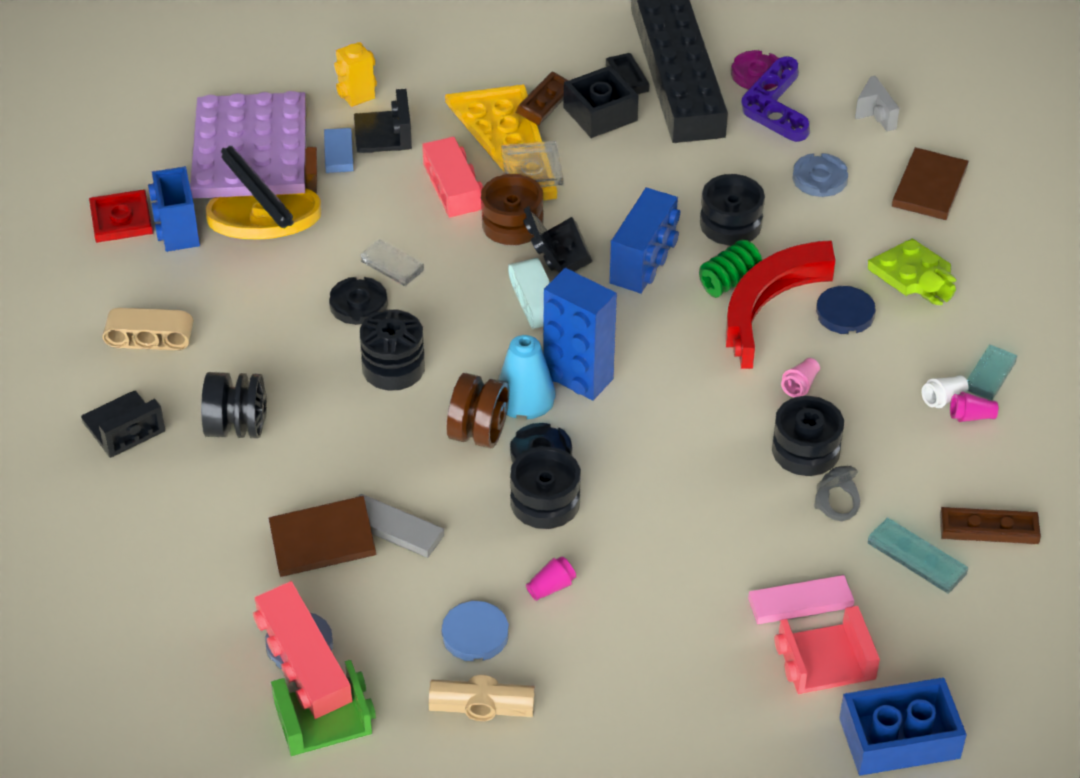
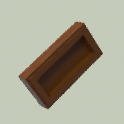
[305,147,317,193]

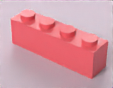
[253,581,353,719]

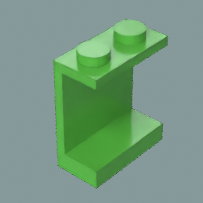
[271,660,376,756]

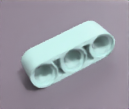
[508,258,550,329]

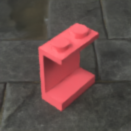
[774,606,880,694]

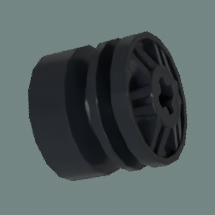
[360,309,425,391]
[201,372,267,438]

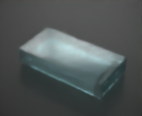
[967,344,1017,401]

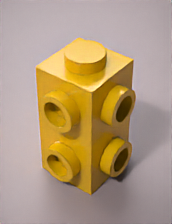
[334,42,377,107]

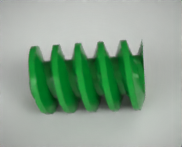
[699,239,762,298]

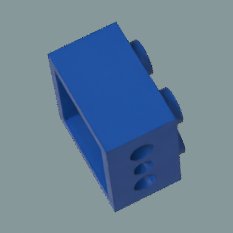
[148,166,200,252]

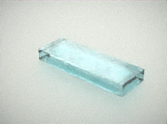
[868,517,968,594]

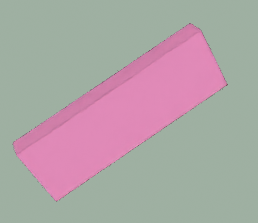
[748,575,854,624]

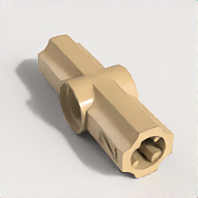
[429,675,535,721]

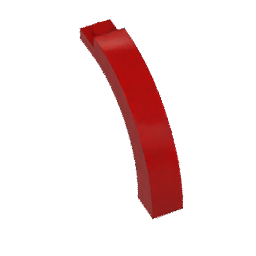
[725,240,836,369]

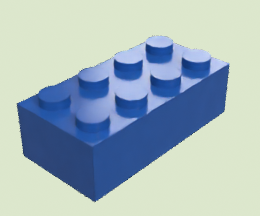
[543,268,617,401]

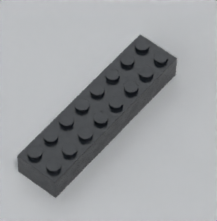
[631,0,728,143]

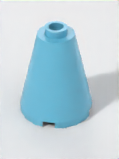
[498,335,556,419]

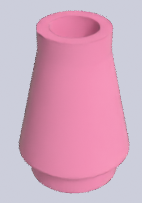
[781,358,820,397]

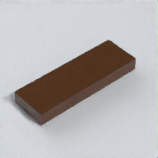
[516,72,569,126]
[940,507,1041,544]

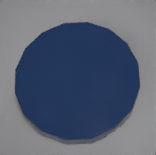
[816,286,876,334]

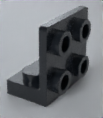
[354,89,412,153]
[81,391,165,458]

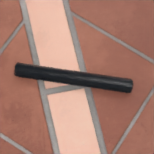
[221,145,294,229]

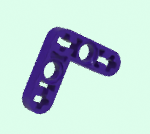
[741,56,810,142]

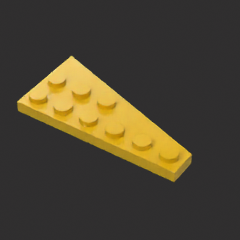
[445,84,557,201]

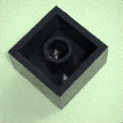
[563,65,639,138]

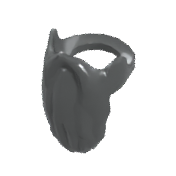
[814,466,860,521]

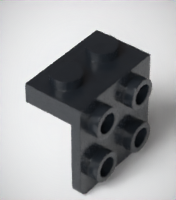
[523,206,593,273]

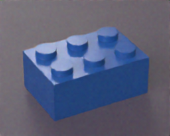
[609,187,680,294]
[839,677,967,776]

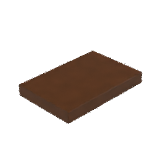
[892,147,969,220]
[268,496,377,577]

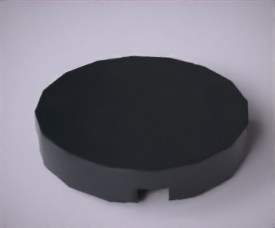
[329,277,388,325]
[510,423,572,462]

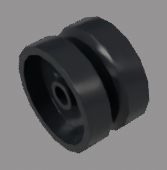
[700,174,765,246]
[772,396,844,476]
[510,446,581,529]

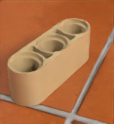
[102,308,194,350]

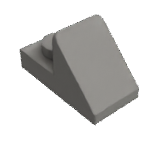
[855,76,900,132]

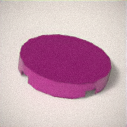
[731,50,784,90]

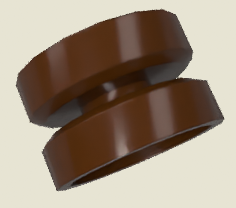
[481,174,544,245]
[446,373,509,448]

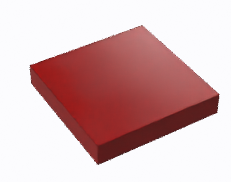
[89,189,153,243]

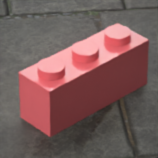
[422,137,483,218]

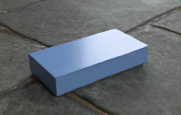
[324,128,354,173]

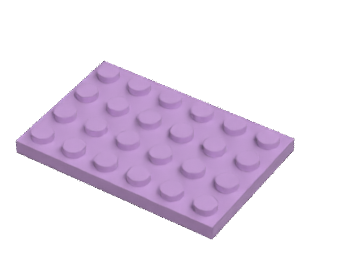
[190,91,306,199]

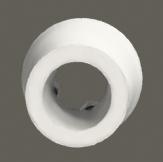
[922,375,968,408]

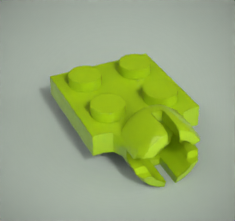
[868,238,957,305]

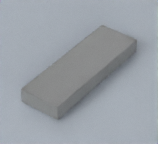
[358,494,444,558]

